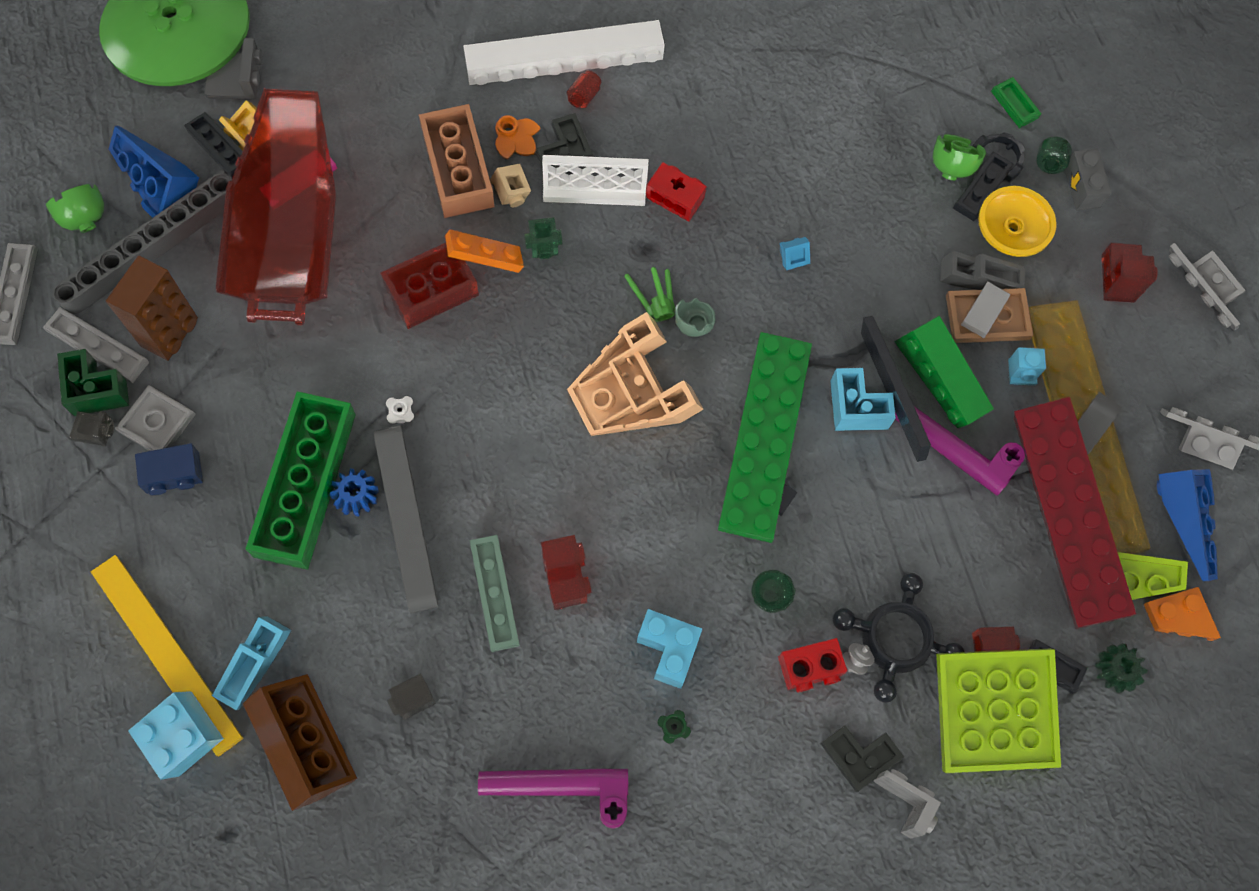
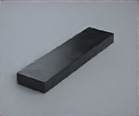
[184,112,256,181]

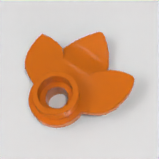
[495,115,541,159]

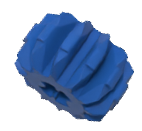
[330,468,379,517]

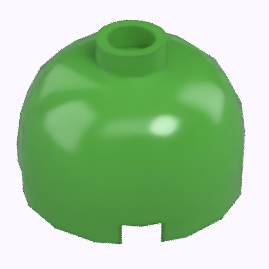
[933,134,986,181]
[46,184,104,233]

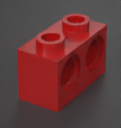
[778,638,848,693]

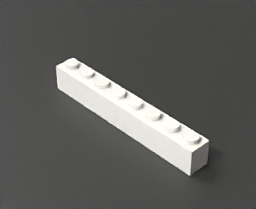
[463,20,664,85]

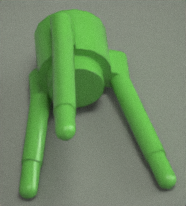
[624,267,675,322]

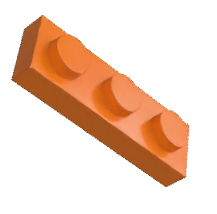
[445,229,524,273]

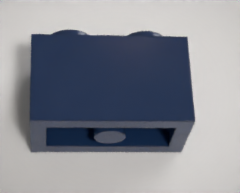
[135,443,203,495]

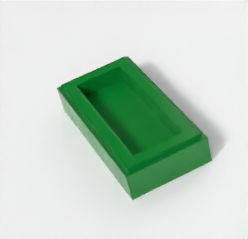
[991,77,1042,128]

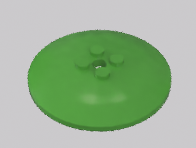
[99,0,250,86]

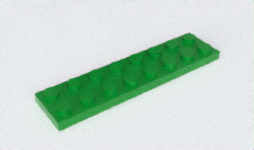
[717,332,812,543]

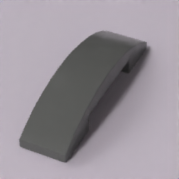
[1078,392,1122,454]

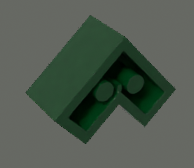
[57,349,129,416]

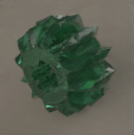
[1094,643,1148,693]

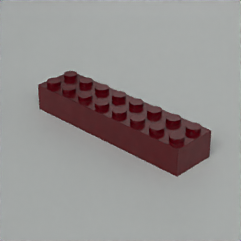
[1014,397,1136,629]

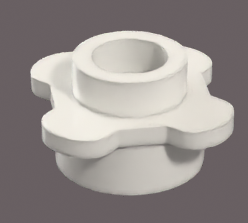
[386,396,414,424]

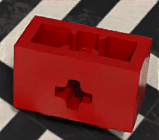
[646,162,707,222]

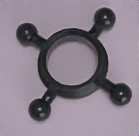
[833,573,965,703]

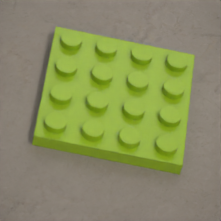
[936,648,1061,773]

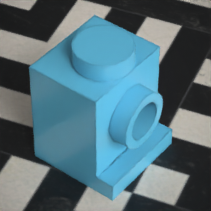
[1008,347,1046,386]

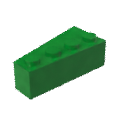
[894,316,994,428]

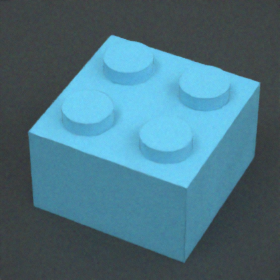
[128,691,224,780]

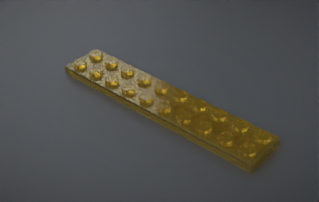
[1028,300,1151,554]

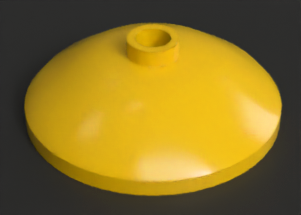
[978,186,1056,257]

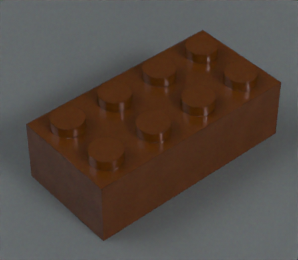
[106,255,198,361]

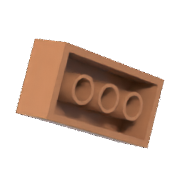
[419,104,495,218]

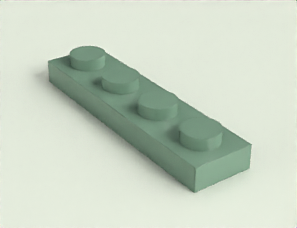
[469,535,520,652]

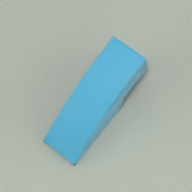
[212,616,291,710]

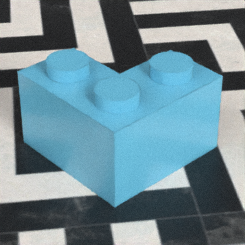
[830,368,896,431]
[637,609,702,689]

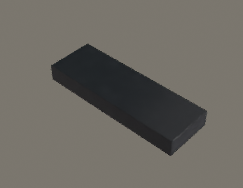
[953,151,1014,221]

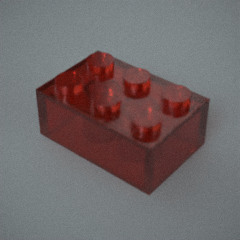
[380,242,479,329]

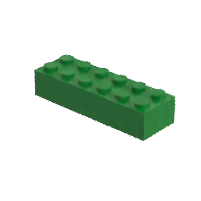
[246,391,356,570]

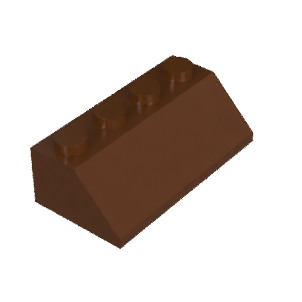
[243,674,358,811]

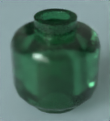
[1036,136,1072,174]

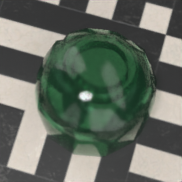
[751,570,796,613]

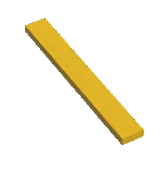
[91,555,244,757]

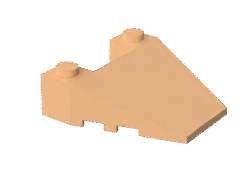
[567,312,704,436]

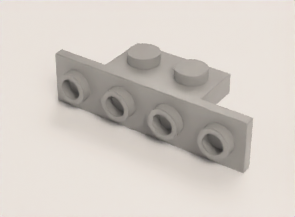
[1168,243,1246,331]
[1160,407,1259,470]

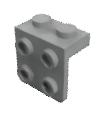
[873,769,941,839]

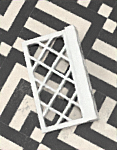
[542,155,648,206]

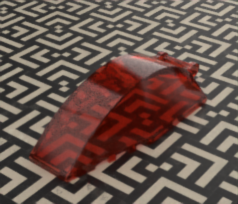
[216,89,336,325]

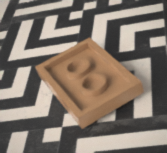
[946,288,1033,343]

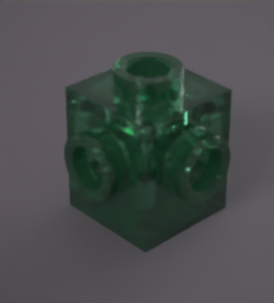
[524,217,563,259]

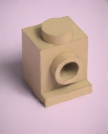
[490,164,531,208]

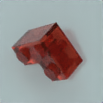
[1101,243,1158,303]
[541,535,592,610]

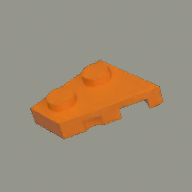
[1144,587,1221,641]

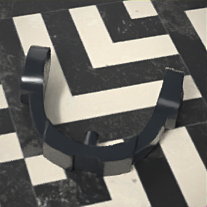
[972,132,1025,183]

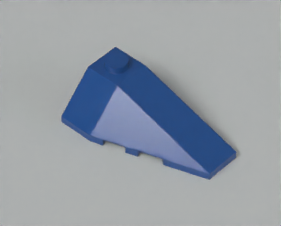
[109,126,199,217]
[1157,469,1218,581]

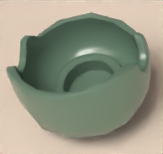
[675,298,716,337]

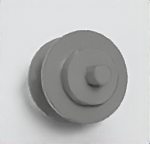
[843,643,874,675]

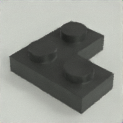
[536,113,593,168]
[820,725,904,792]

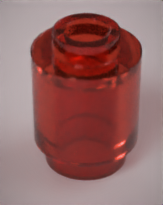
[567,70,602,108]

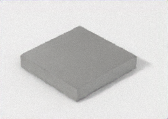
[115,385,196,451]

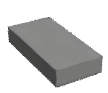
[961,281,1011,338]

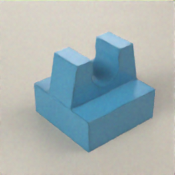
[779,237,811,270]

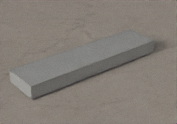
[0,243,38,345]
[43,307,149,383]

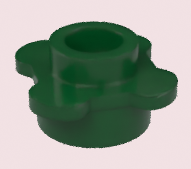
[657,710,691,744]

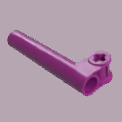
[895,406,1025,496]
[478,769,628,829]

